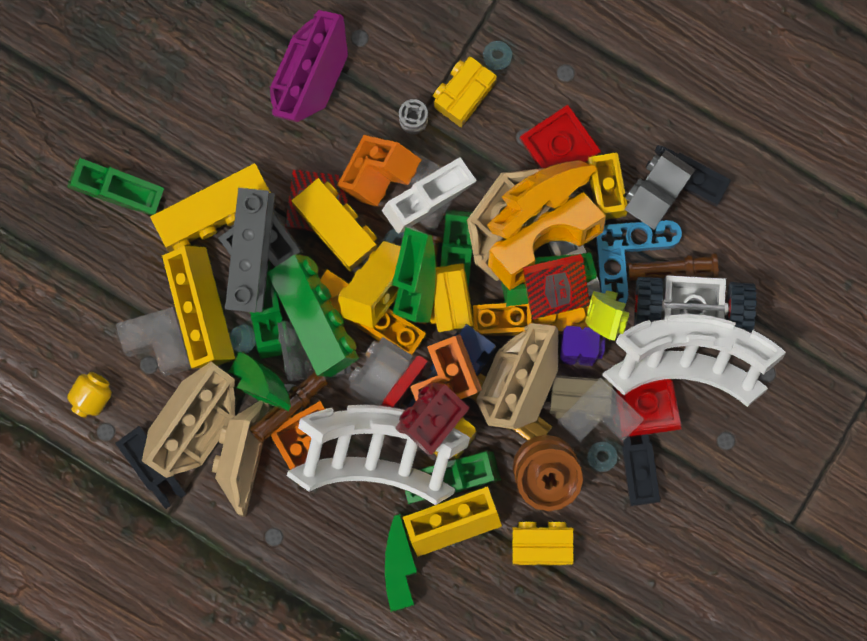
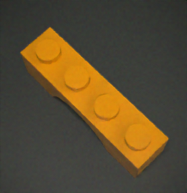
[488,192,606,290]

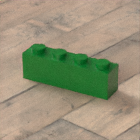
[267,254,359,377]

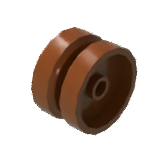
[512,435,583,511]

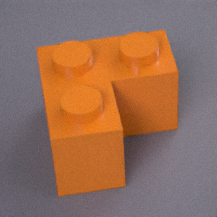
[337,135,422,207]
[410,334,482,401]
[271,401,325,486]

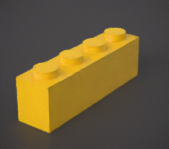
[150,163,271,252]
[162,246,235,368]

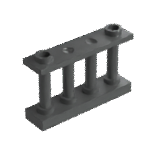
[225,187,276,313]

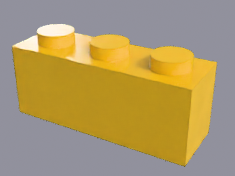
[292,178,377,272]
[338,241,401,328]
[403,486,502,557]

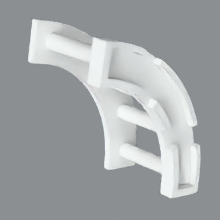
[603,314,786,407]
[287,405,470,505]

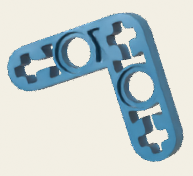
[596,220,682,303]

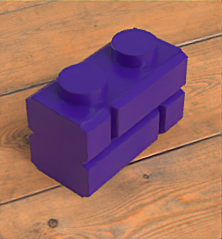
[560,326,605,366]

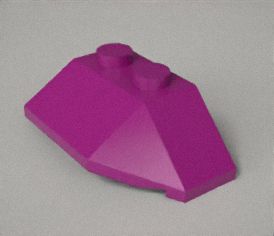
[270,10,348,122]

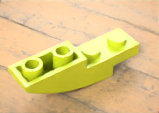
[585,290,630,341]

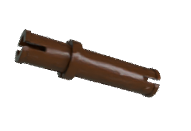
[249,371,328,443]

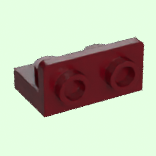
[395,382,469,455]

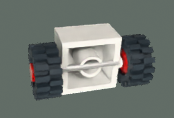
[634,275,756,333]

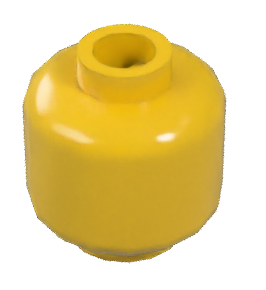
[67,372,112,418]

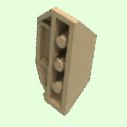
[467,168,550,281]
[476,323,558,429]
[142,362,235,478]
[212,401,272,517]

